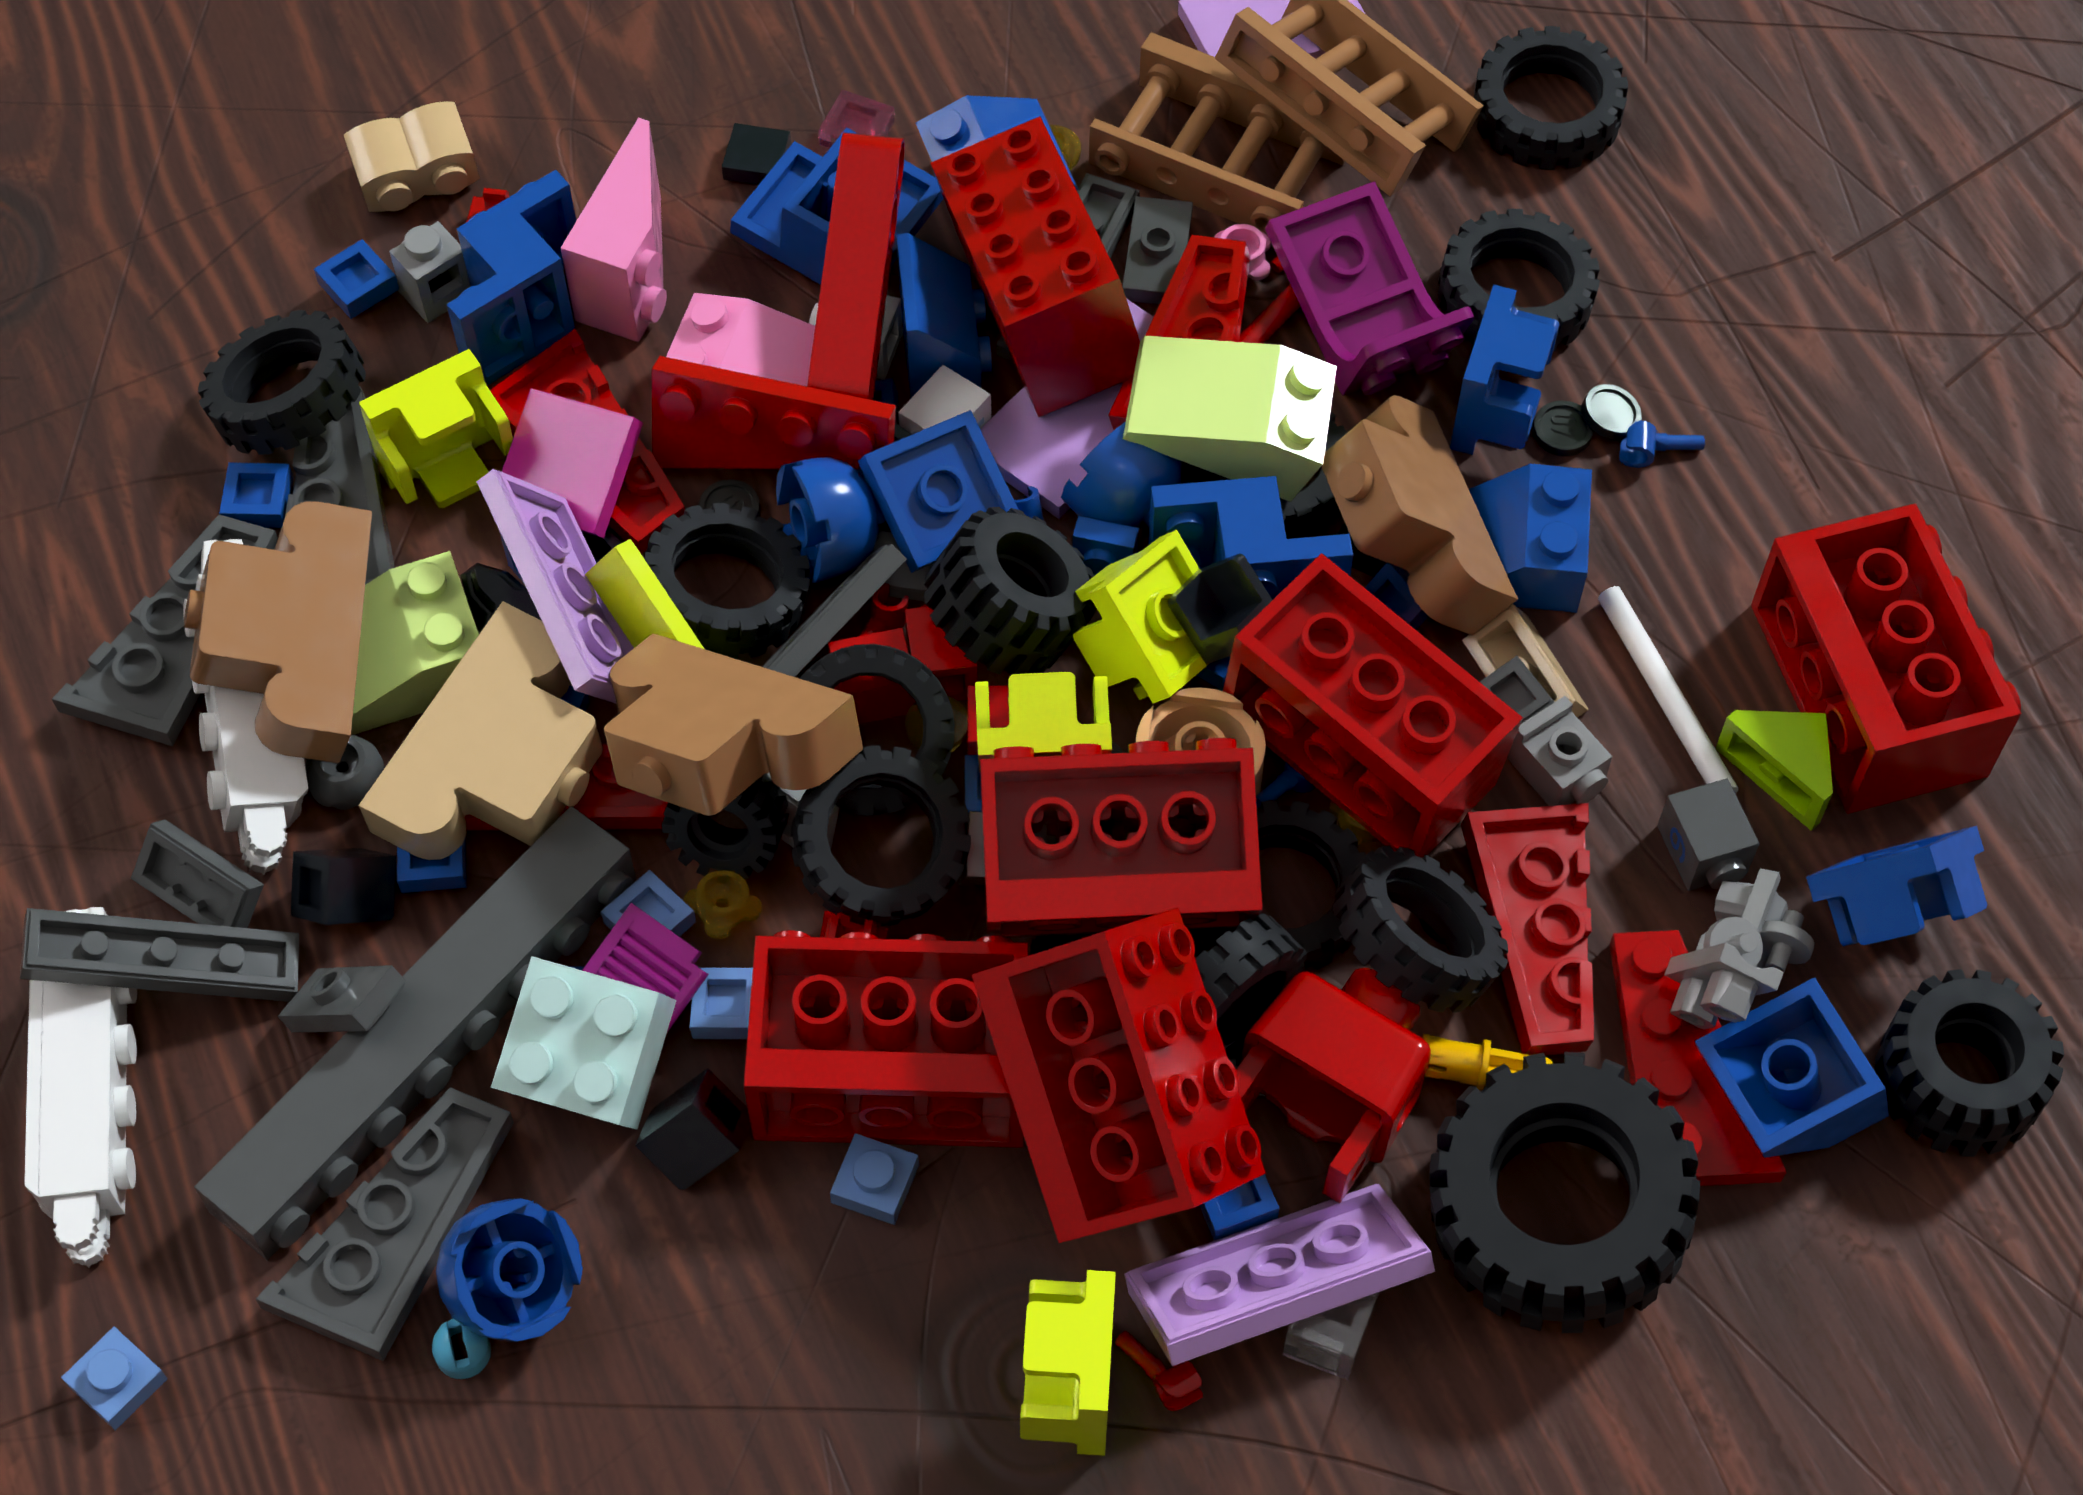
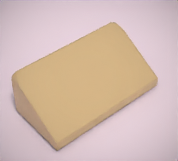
[1462,604,1589,718]

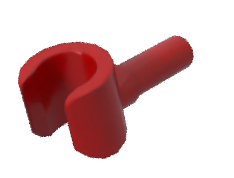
[859,583,909,636]
[1115,1331,1203,1411]

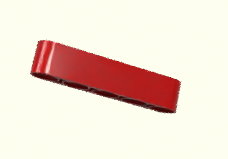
[807,133,905,400]

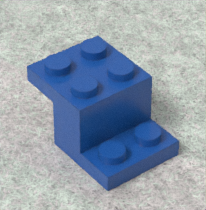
[730,127,944,285]
[446,170,576,385]
[1148,476,1353,600]

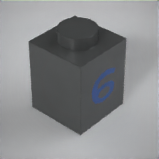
[1657,778,1760,891]

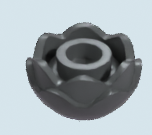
[305,735,385,810]

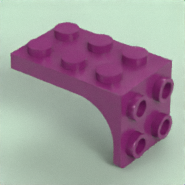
[1265,181,1475,396]

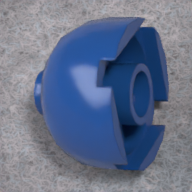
[1061,422,1183,529]
[776,457,885,583]
[436,1198,583,1342]

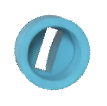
[432,1319,491,1379]

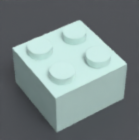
[491,956,677,1130]

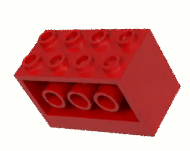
[930,116,1140,418]
[1751,503,2021,814]
[1223,553,1523,858]
[980,738,1263,937]
[972,907,1266,1243]
[744,930,1028,1148]

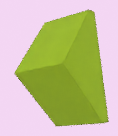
[1715,710,1833,831]

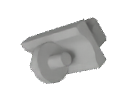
[1696,868,1815,1003]
[1664,916,1784,1029]

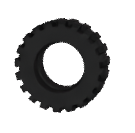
[1429,1052,1700,1334]

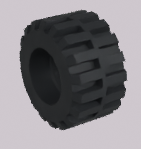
[924,507,1097,676]
[1874,969,2064,1157]

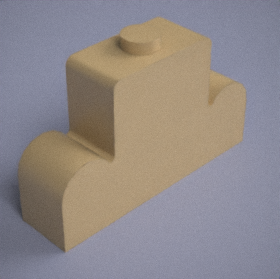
[359,601,603,860]

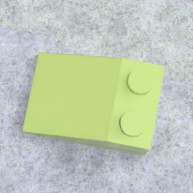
[1123,336,1337,502]
[351,551,479,735]

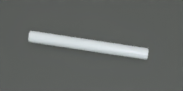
[1598,586,1739,794]

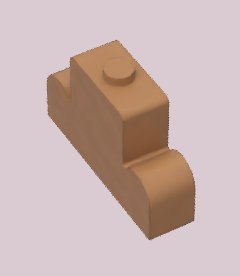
[1321,395,1518,635]
[184,501,372,763]
[604,633,863,816]

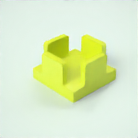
[359,349,513,508]
[1073,530,1209,703]
[975,672,1112,772]
[1020,1270,1116,1456]

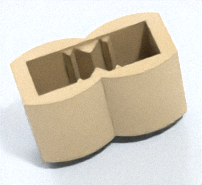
[344,101,480,212]

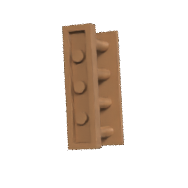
[1215,0,1484,197]
[1089,32,1346,235]

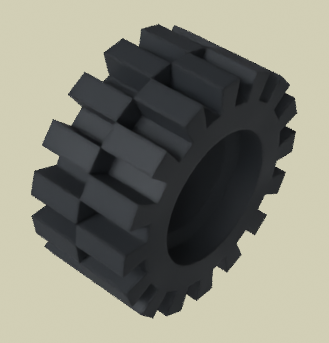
[662,774,789,881]

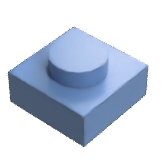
[601,870,696,937]
[689,967,753,1039]
[830,1133,919,1225]
[61,1326,168,1430]

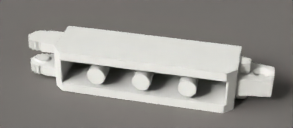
[183,539,308,875]
[25,907,137,1268]

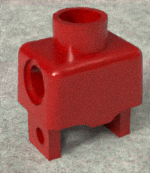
[1236,968,1431,1203]

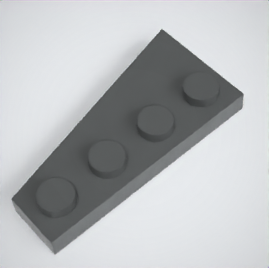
[285,386,395,585]
[52,514,278,746]
[256,1087,514,1361]

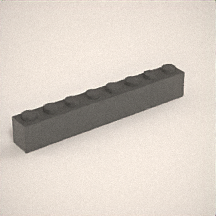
[194,806,636,1261]

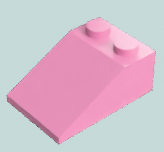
[561,117,667,342]
[666,293,815,386]

